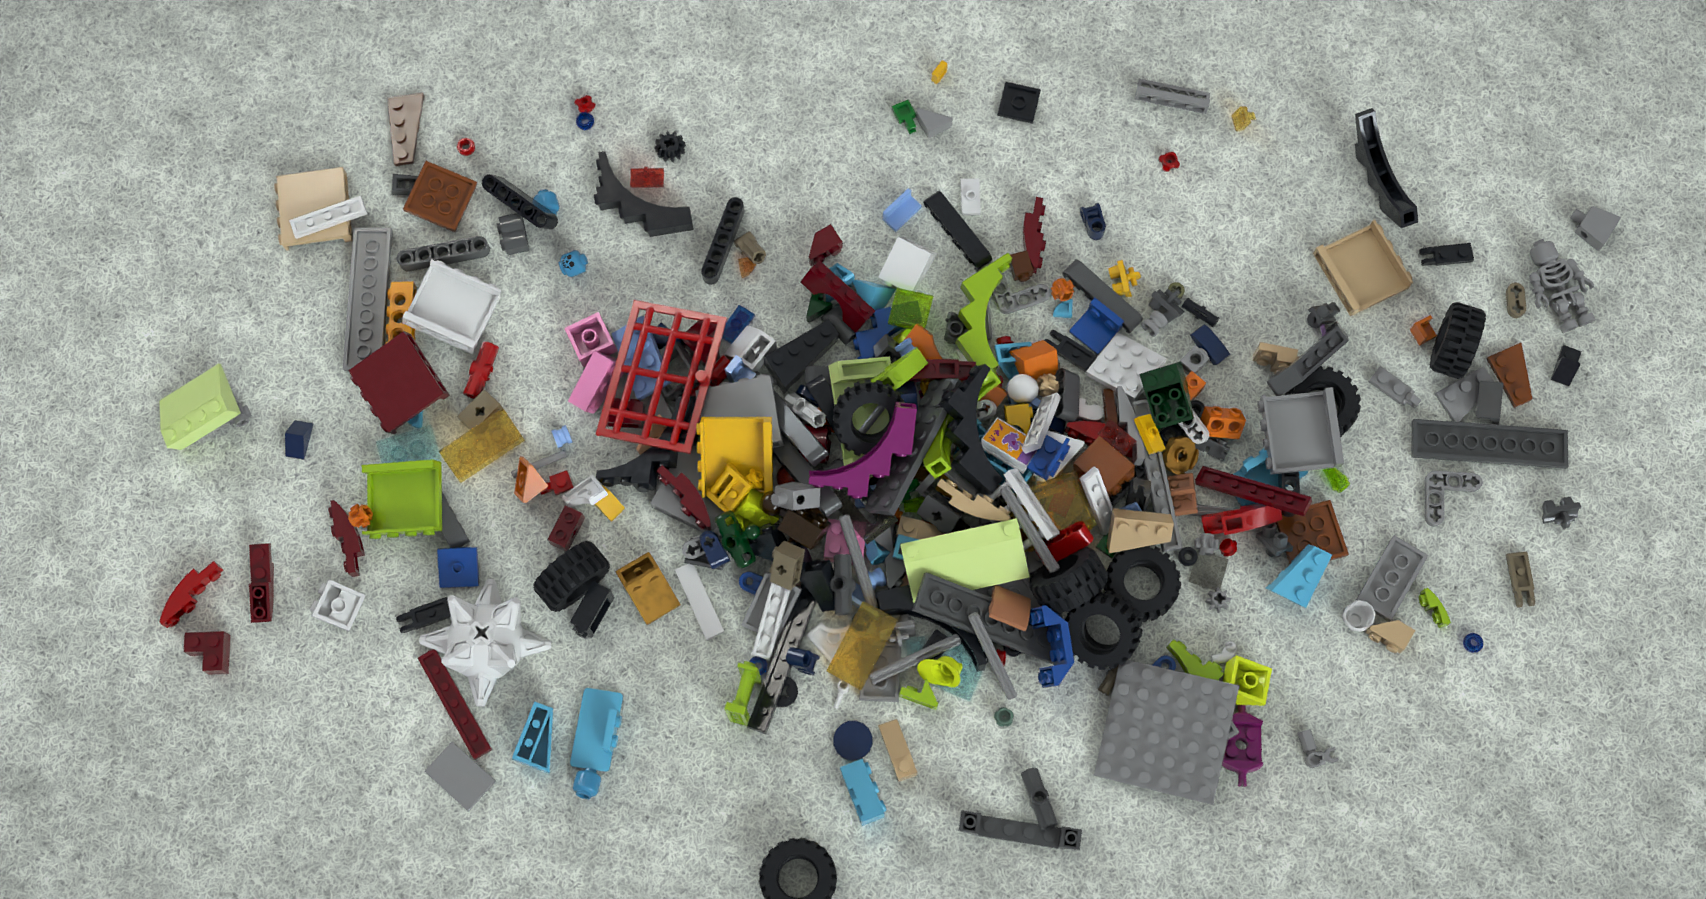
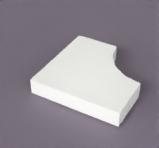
[561,475,608,508]
[806,622,862,665]

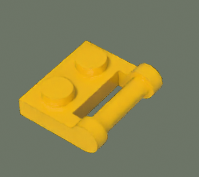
[705,463,754,512]

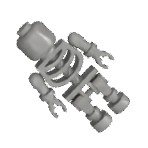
[1529,239,1596,333]

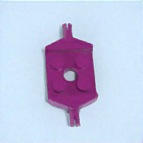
[1222,705,1263,787]

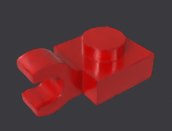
[540,470,574,495]

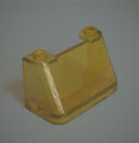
[1004,472,1097,552]

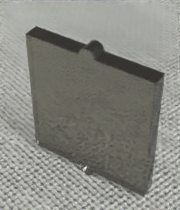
[1188,550,1229,590]

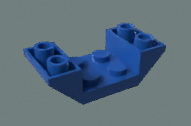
[1029,605,1074,688]

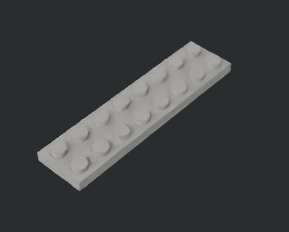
[342,228,393,371]

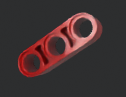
[1034,521,1094,566]

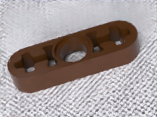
[1102,389,1117,430]

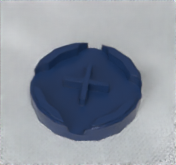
[833,721,873,761]

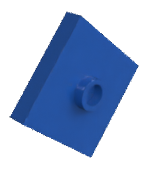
[437,547,479,588]

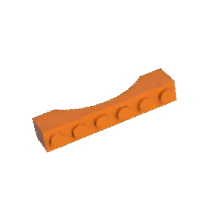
[904,323,1008,412]

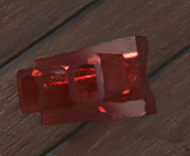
[630,166,664,188]
[1098,419,1137,456]

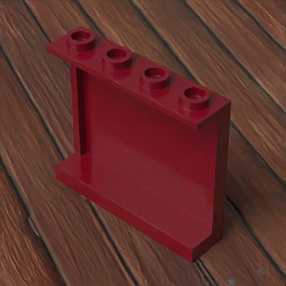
[348,331,450,434]

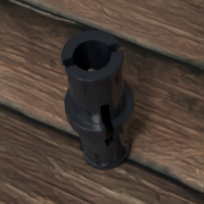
[1182,298,1220,327]

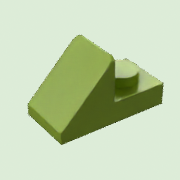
[899,679,938,710]

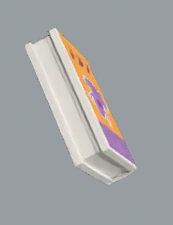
[981,417,1038,474]

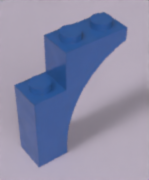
[853,301,922,359]

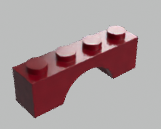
[800,260,875,332]

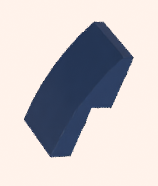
[1190,324,1230,365]

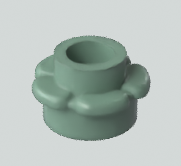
[994,707,1014,727]

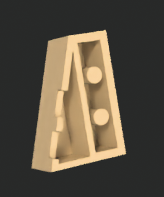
[1107,508,1174,553]

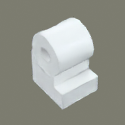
[1076,398,1103,422]

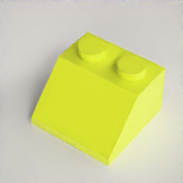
[1222,655,1272,706]

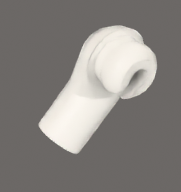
[1211,641,1237,664]

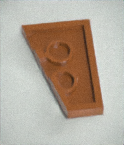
[1487,343,1533,408]

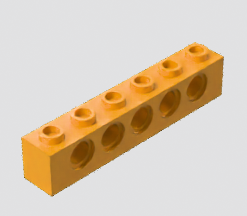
[385,281,417,344]

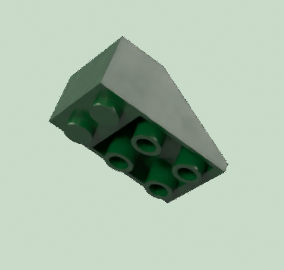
[1139,361,1194,429]

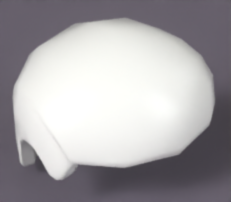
[1007,374,1039,403]
[1342,600,1376,632]

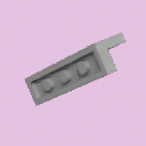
[1135,78,1211,114]

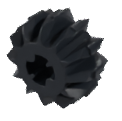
[654,131,686,162]

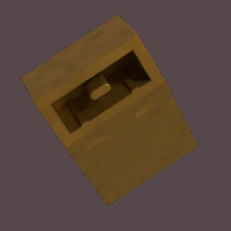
[615,552,681,625]

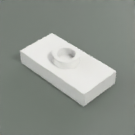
[961,179,981,215]

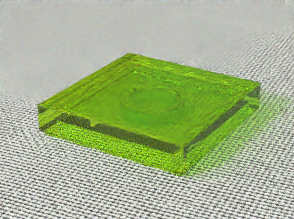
[888,288,933,330]

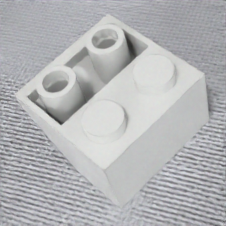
[724,326,777,372]

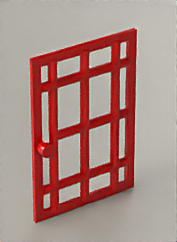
[595,300,727,454]

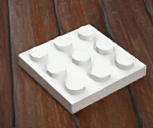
[1086,332,1166,401]

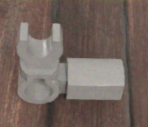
[1298,729,1339,768]

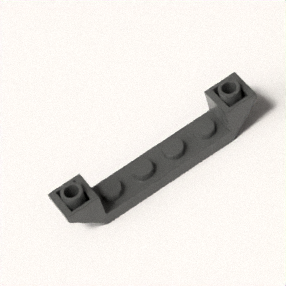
[1267,321,1349,396]
[958,810,1082,850]

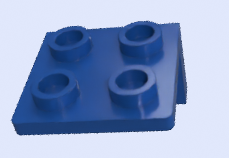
[1069,298,1124,355]
[1026,435,1071,481]

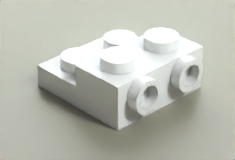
[309,580,366,631]

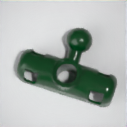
[714,510,760,569]

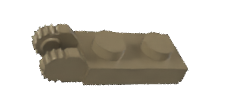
[1506,552,1535,608]

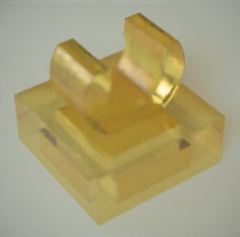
[1231,106,1256,132]

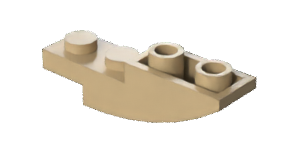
[937,479,1012,521]

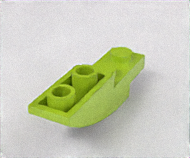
[862,347,928,409]

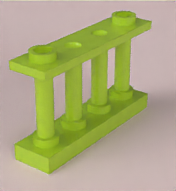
[724,661,762,726]

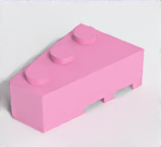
[568,351,624,414]

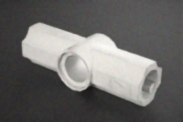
[784,392,826,428]

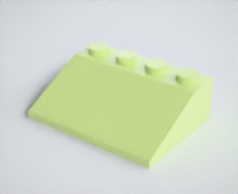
[159,364,241,450]

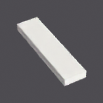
[289,195,368,239]
[1021,393,1061,453]
[1080,467,1113,535]
[675,564,724,640]
[751,582,790,660]

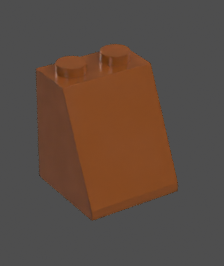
[1073,436,1135,498]

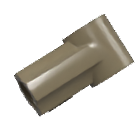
[734,231,766,264]

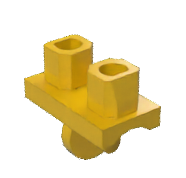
[1108,260,1141,297]

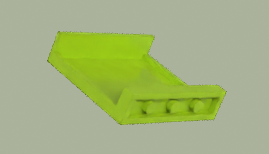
[362,459,442,539]

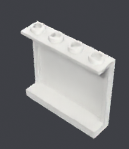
[402,259,501,354]

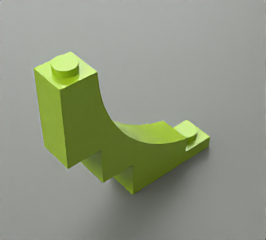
[955,253,1012,373]

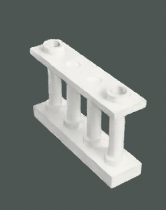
[974,468,1060,557]

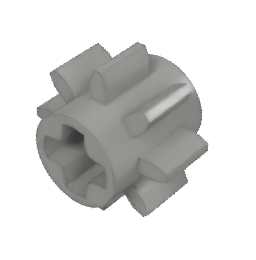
[229,403,252,427]
[1194,533,1219,555]
[1205,587,1231,613]

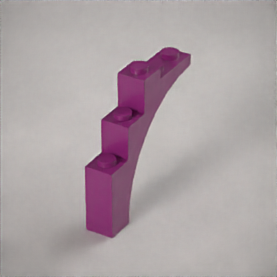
[808,402,917,499]

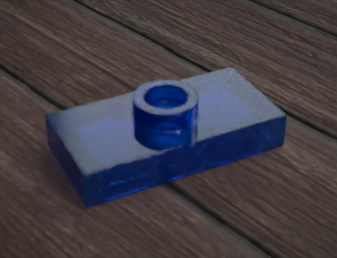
[722,305,755,344]

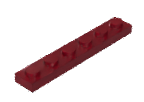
[1195,466,1312,517]
[417,649,492,760]

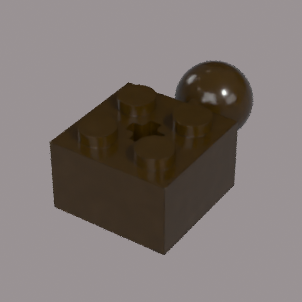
[760,491,831,550]

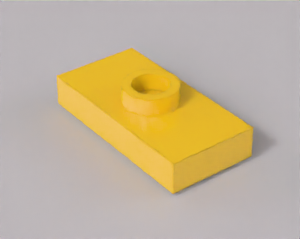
[1134,414,1166,455]

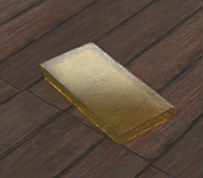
[439,409,525,483]
[827,601,898,690]

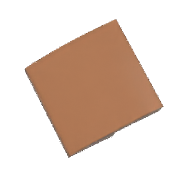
[1167,473,1198,516]
[989,585,1031,631]

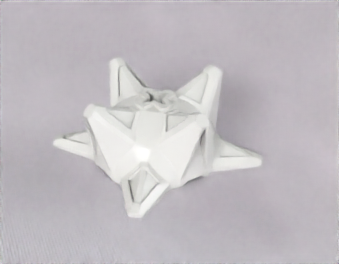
[420,579,551,707]

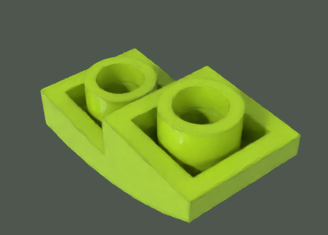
[1419,588,1451,628]

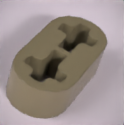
[1506,282,1526,319]

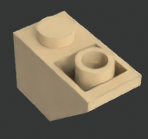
[1365,620,1416,653]

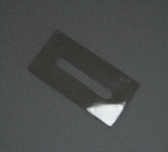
[834,485,898,544]

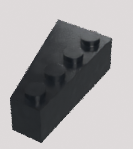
[764,319,839,394]

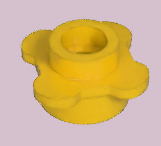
[745,468,764,489]

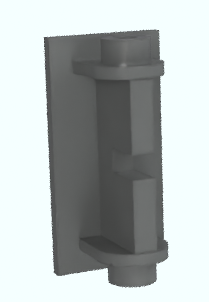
[1195,431,1230,460]

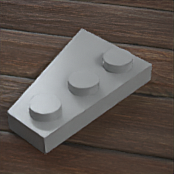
[1435,366,1494,422]

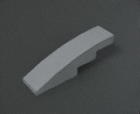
[1114,386,1145,465]

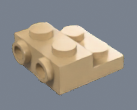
[1252,342,1299,374]

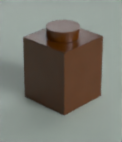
[1010,250,1033,282]

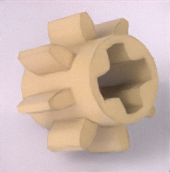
[1036,374,1059,397]

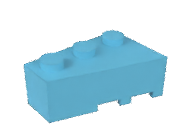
[1265,544,1332,608]
[512,701,553,774]
[840,759,887,826]

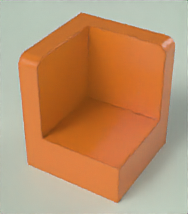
[1410,315,1437,346]

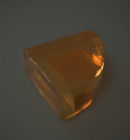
[738,257,757,278]

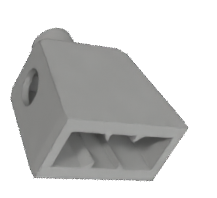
[1570,206,1621,251]
[771,482,820,510]

